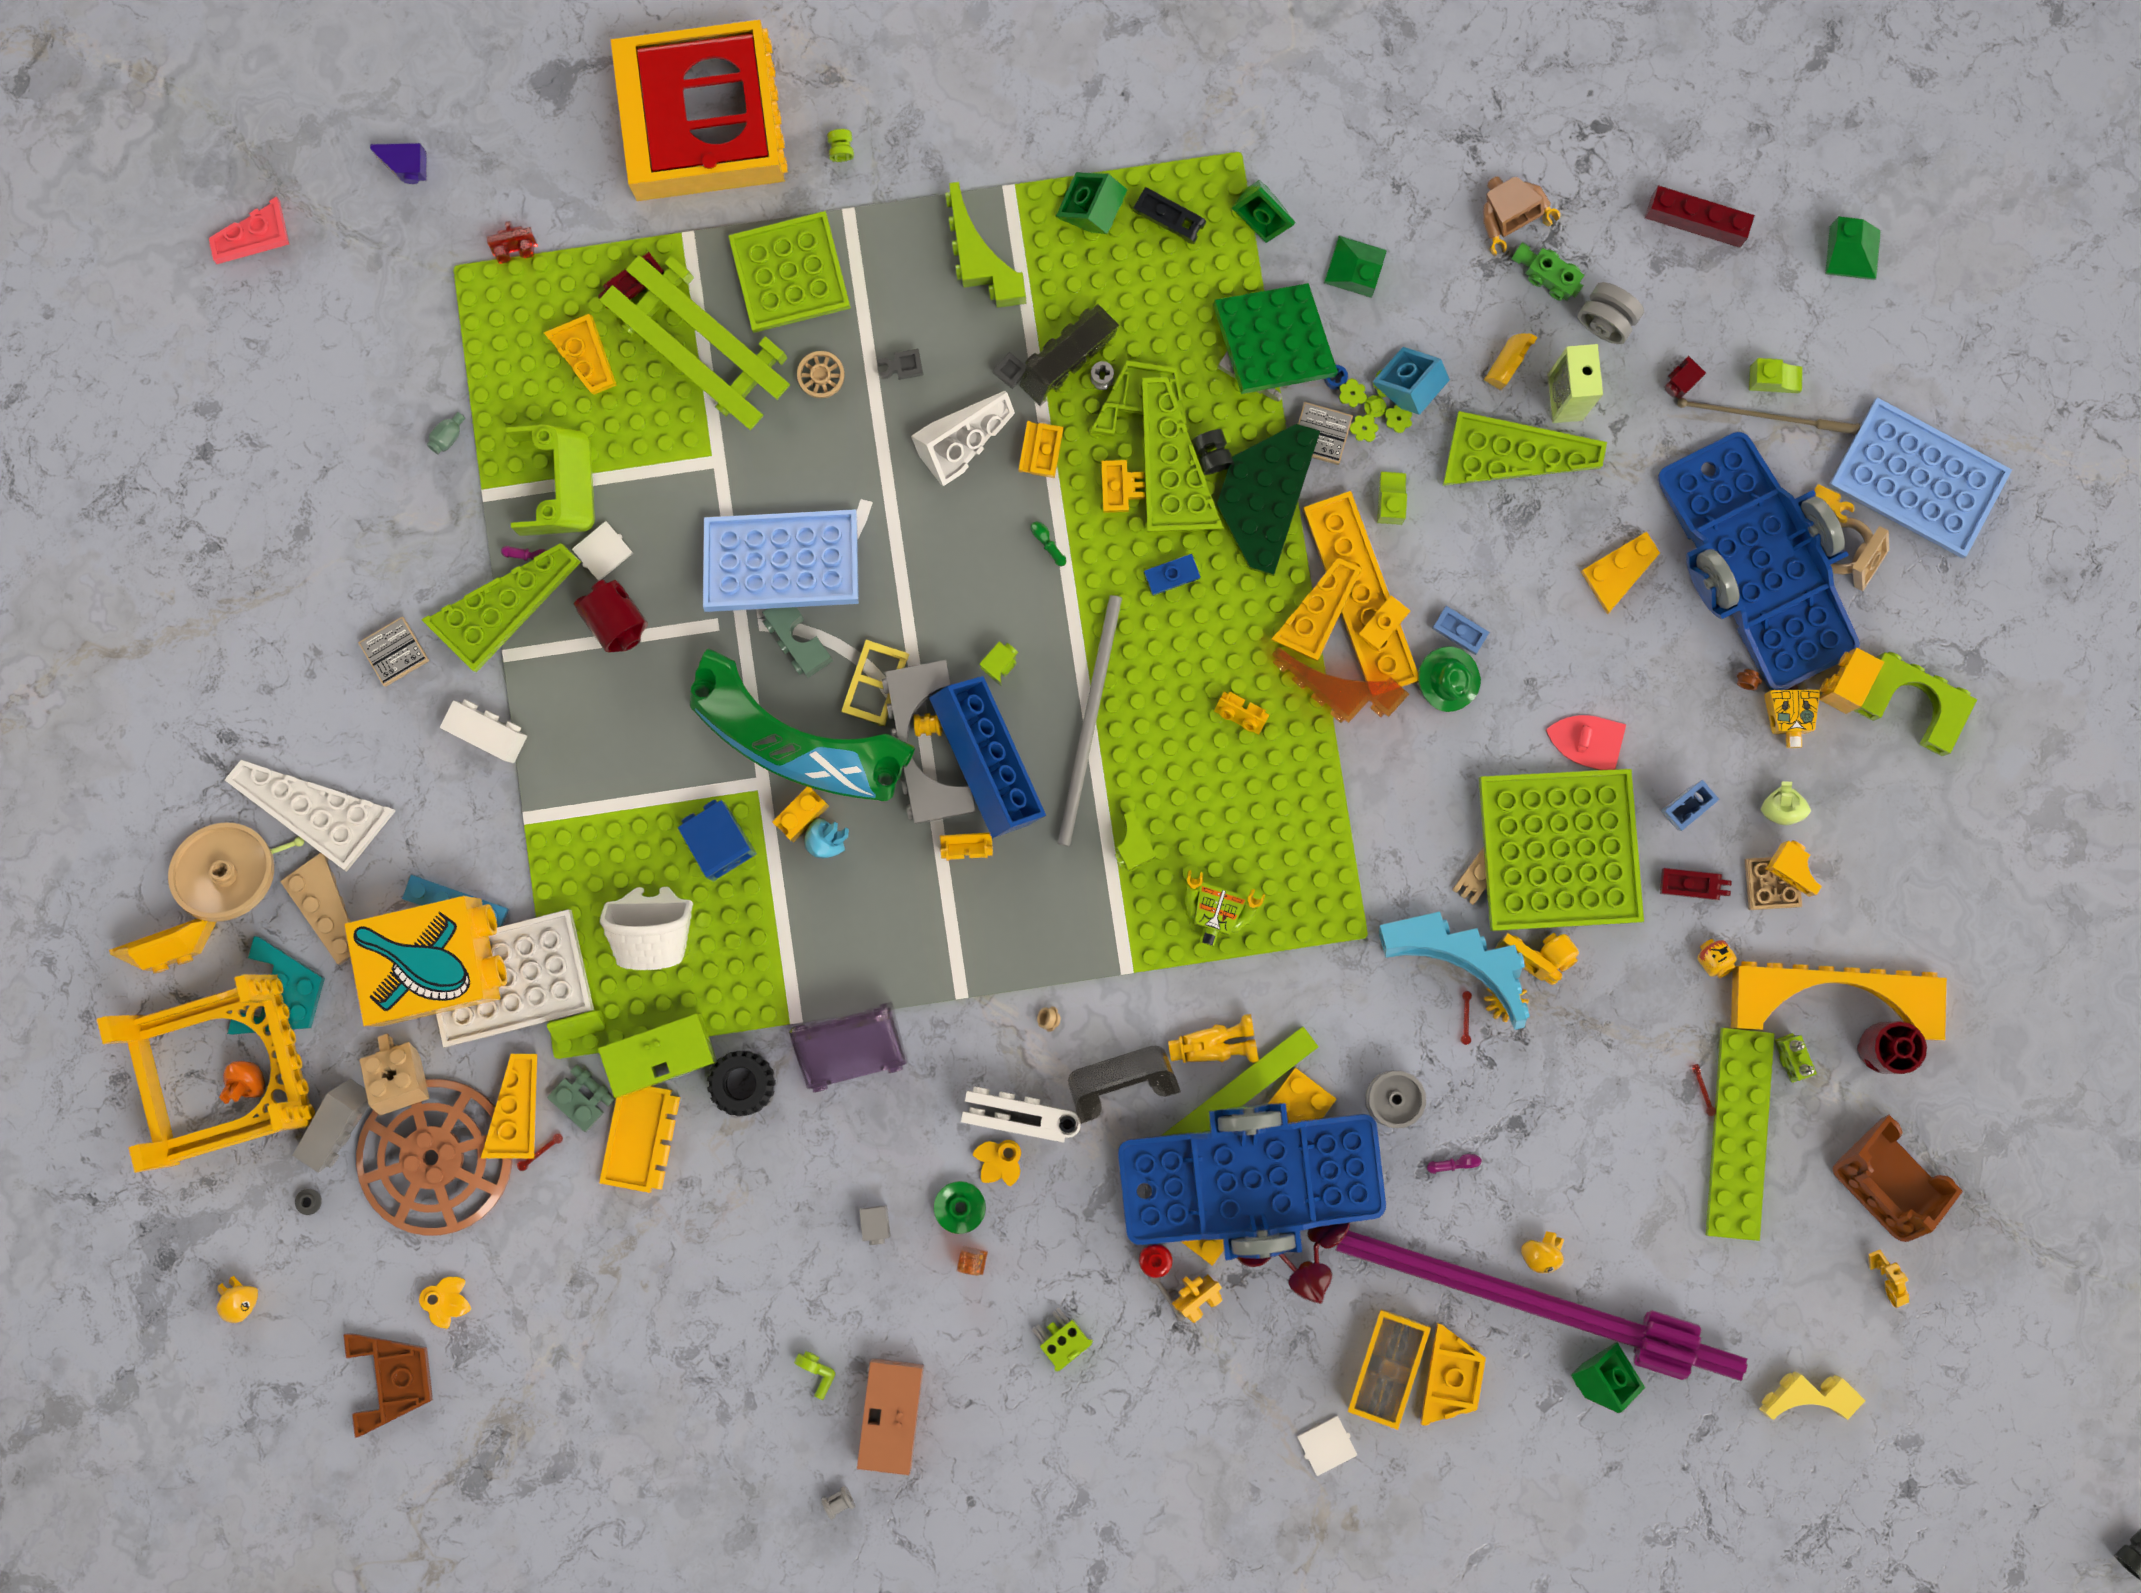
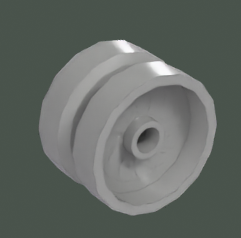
[1577,282,1644,345]
[1365,1071,1426,1128]

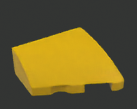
[1484,333,1538,391]

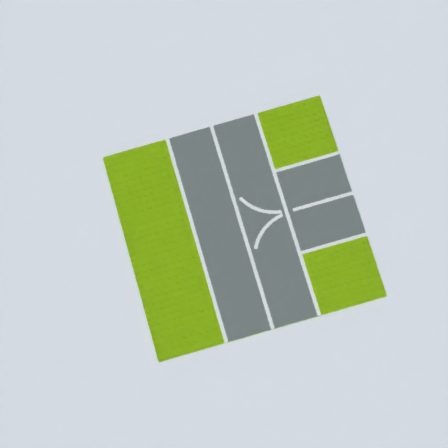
[453,152,1368,1059]

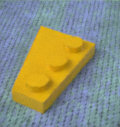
[1581,532,1660,614]

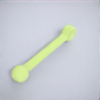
[270,837,305,854]

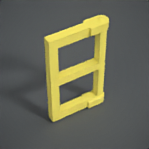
[841,640,910,726]

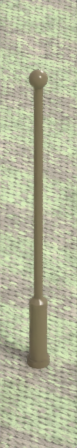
[1677,398,1860,436]

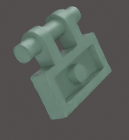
[547,1065,615,1132]

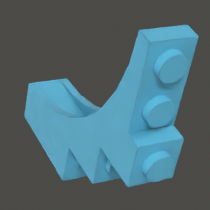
[1379,912,1529,1030]

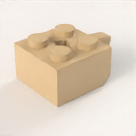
[359,1034,430,1116]

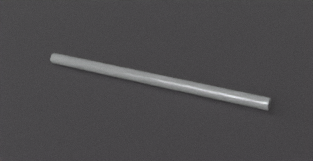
[1057,595,1122,847]

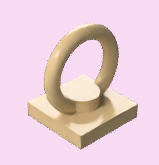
[1831,517,1889,591]

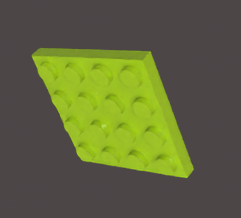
[728,211,851,333]

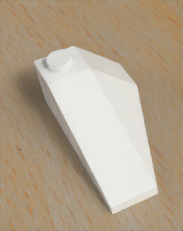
[911,391,1015,486]

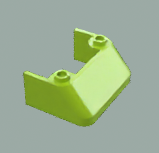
[506,425,595,536]

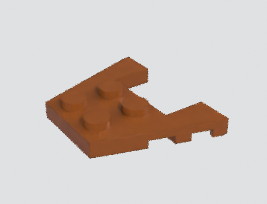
[344,1333,433,1438]

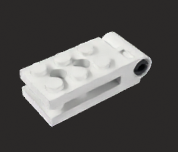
[961,1087,1081,1142]

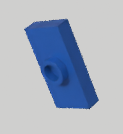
[1144,554,1201,596]

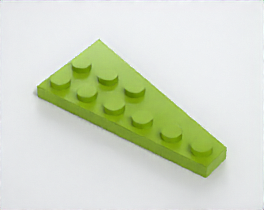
[1142,377,1224,532]
[1442,411,1607,486]

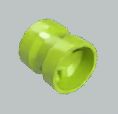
[827,129,854,162]

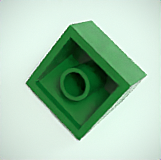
[1056,172,1128,234]

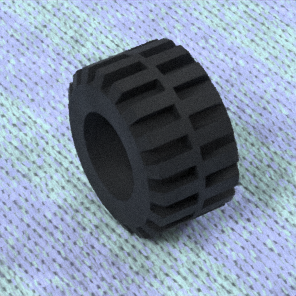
[707,1051,776,1116]

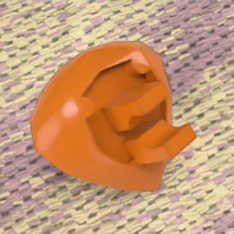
[219,1061,265,1104]

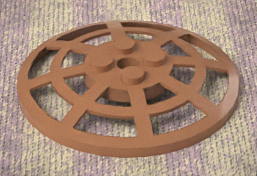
[356,1079,513,1236]

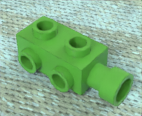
[1511,242,1585,301]

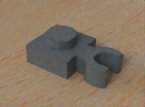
[877,348,923,380]

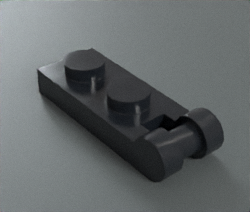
[1133,187,1206,244]

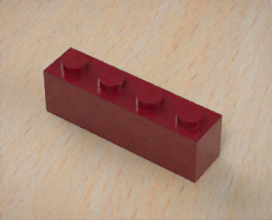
[1645,185,1755,248]

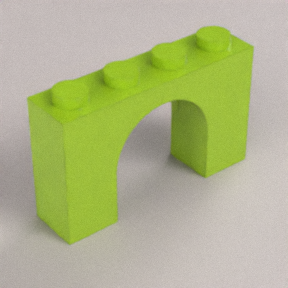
[1854,652,1978,756]

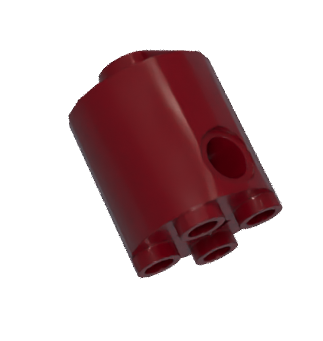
[574,580,648,653]
[1857,1021,1927,1074]

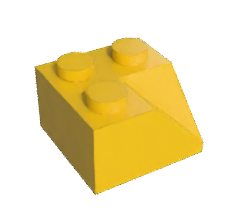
[1819,648,1884,714]

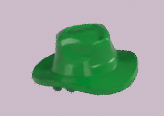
[1418,646,1481,712]

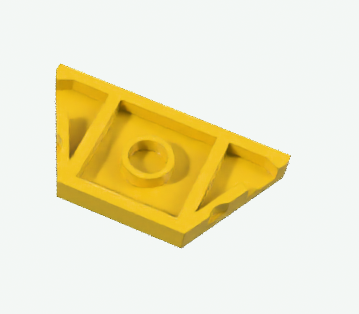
[1420,1323,1486,1426]

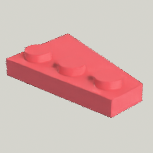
[209,196,289,264]

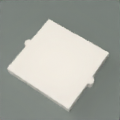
[572,521,633,581]
[1297,1415,1358,1476]

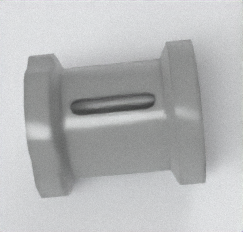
[1091,361,1114,390]
[821,1486,855,1520]

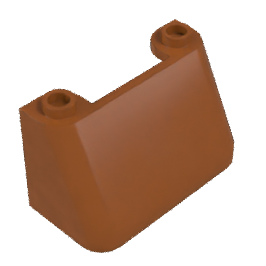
[1832,1115,1963,1242]

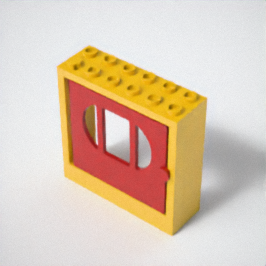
[610,20,788,201]

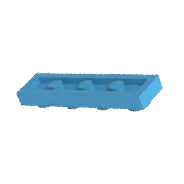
[402,875,509,928]

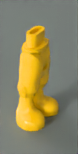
[1168,1014,1259,1063]

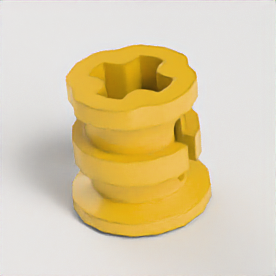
[914,713,943,737]

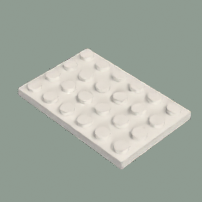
[436,909,594,1047]

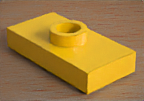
[1358,595,1411,651]

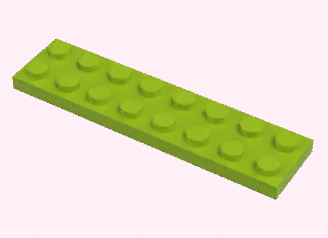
[1705,1028,1775,1241]

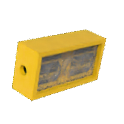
[1348,1309,1431,1430]

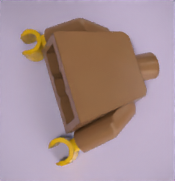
[1483,176,1560,256]

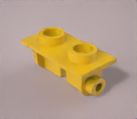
[1214,691,1269,735]
[940,832,993,861]

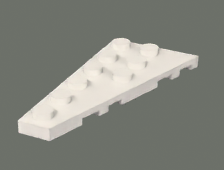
[225,760,395,872]

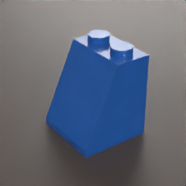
[678,800,757,881]

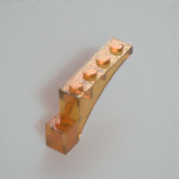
[1272,647,1409,723]

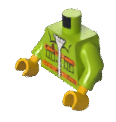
[1185,870,1265,947]

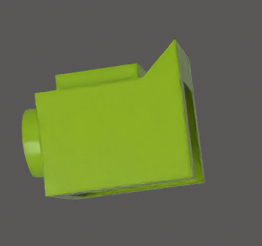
[979,641,1018,687]

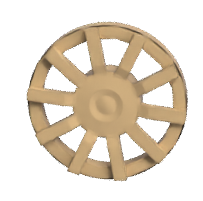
[797,351,845,398]

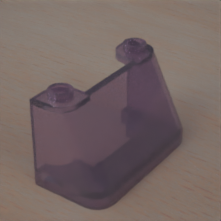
[789,1002,908,1093]

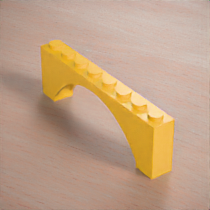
[1731,961,1947,1040]

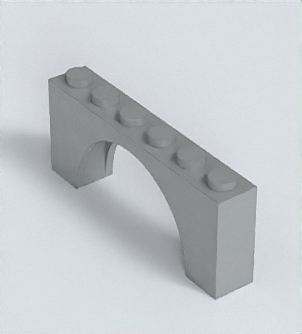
[882,660,976,824]

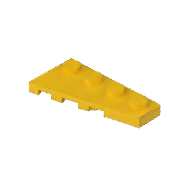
[1272,558,1362,661]
[481,1054,537,1158]

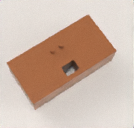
[857,1358,924,1475]

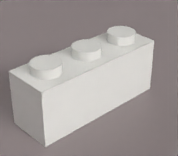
[440,699,527,763]

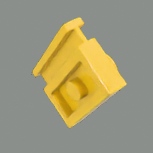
[1019,421,1064,478]

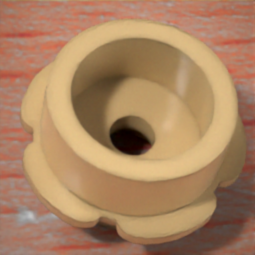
[1037,1006,1061,1032]

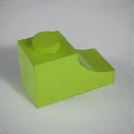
[1749,358,1803,394]
[1377,472,1407,525]
[1115,810,1156,872]

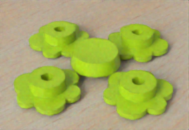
[1339,370,1412,442]

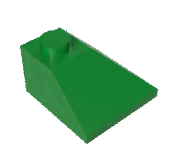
[1232,179,1296,243]
[1825,216,1881,280]
[1324,236,1387,298]
[1571,1342,1646,1413]

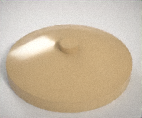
[168,822,275,922]

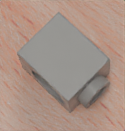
[859,1205,891,1245]

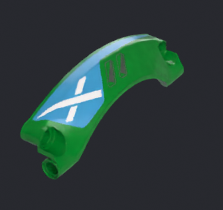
[690,648,915,801]

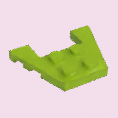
[1092,361,1188,436]

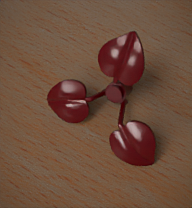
[1236,1222,1350,1304]

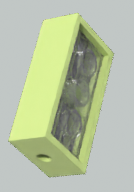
[1548,344,1603,423]

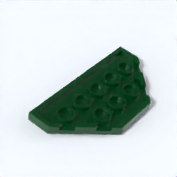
[1217,424,1320,576]

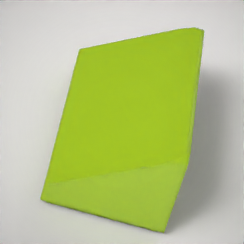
[546,1010,606,1042]

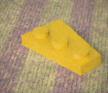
[544,314,617,395]

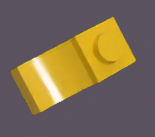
[1765,840,1822,897]

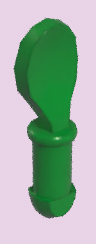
[1030,522,1067,566]

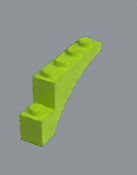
[945,182,1026,308]

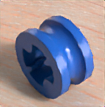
[1325,365,1348,390]

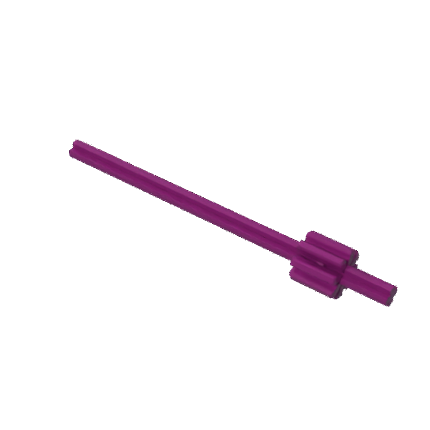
[1335,1230,1748,1381]

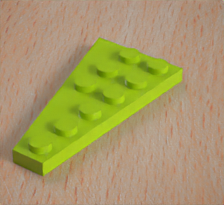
[421,543,581,673]

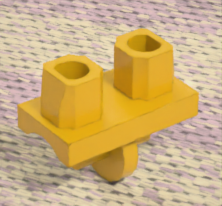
[1171,1274,1223,1323]

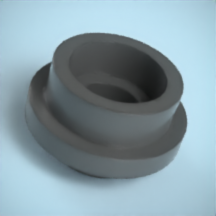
[295,1189,322,1215]

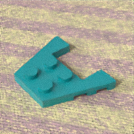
[227,936,325,1035]

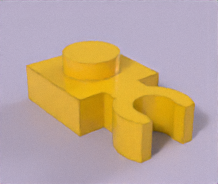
[1814,484,1854,523]

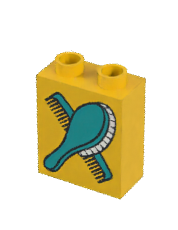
[344,896,507,1026]

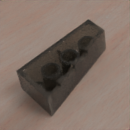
[1019,304,1119,406]

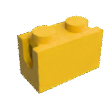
[772,787,829,843]

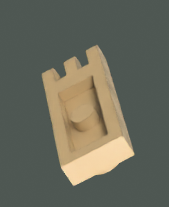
[1452,847,1487,905]

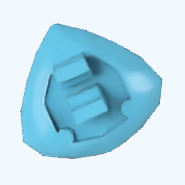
[804,818,849,859]

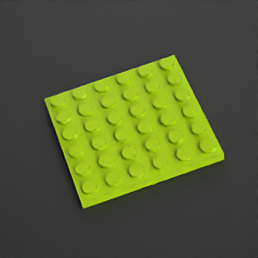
[1478,769,1644,931]

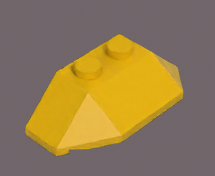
[109,918,217,974]

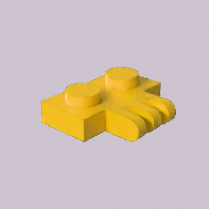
[1101,460,1146,513]

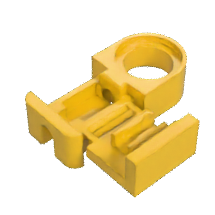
[1868,1249,1909,1308]

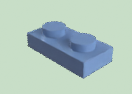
[1432,606,1490,655]

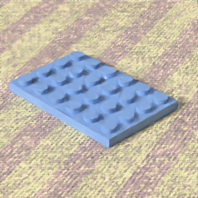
[1828,397,2012,559]
[703,509,859,612]

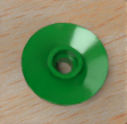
[934,1181,986,1234]

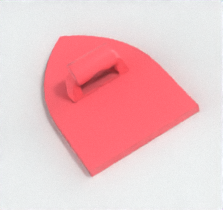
[1546,715,1626,770]

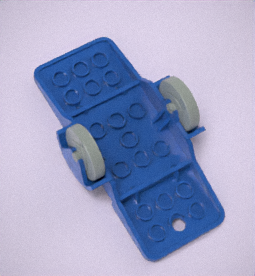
[1658,432,1860,690]
[1118,1103,1386,1261]

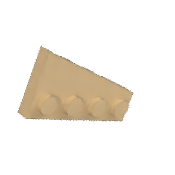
[280,853,351,965]

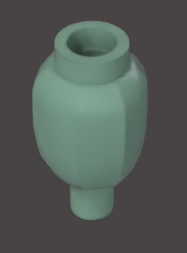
[426,412,465,454]

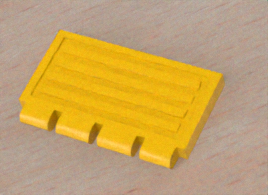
[599,1086,681,1193]

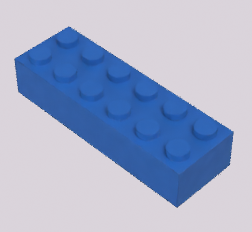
[929,676,1046,838]

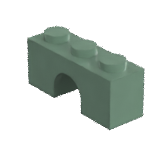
[762,607,833,678]

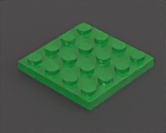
[1213,283,1338,394]

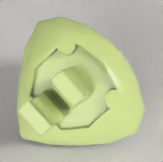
[1760,781,1811,826]

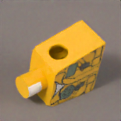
[1764,690,1820,748]

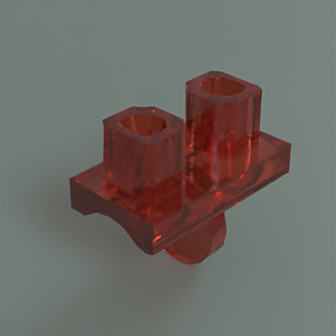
[487,221,538,264]

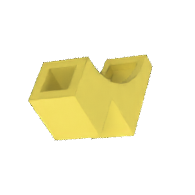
[1759,1371,1866,1420]

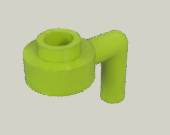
[794,1351,836,1400]

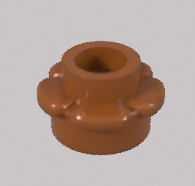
[1737,669,1762,690]

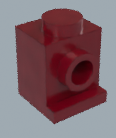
[1664,355,1706,399]

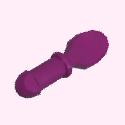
[501,546,547,561]
[1427,1154,1482,1174]

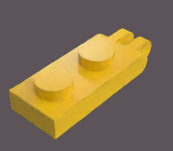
[1494,933,1562,985]

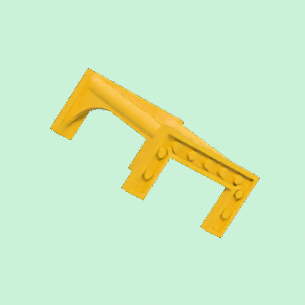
[97,974,315,1173]

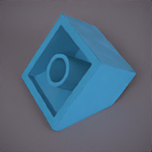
[1373,347,1450,415]

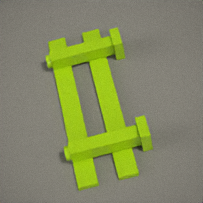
[599,255,790,431]

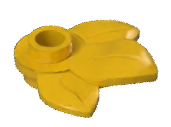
[973,1140,1021,1187]
[419,1277,471,1329]

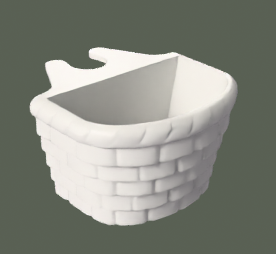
[600,887,693,970]

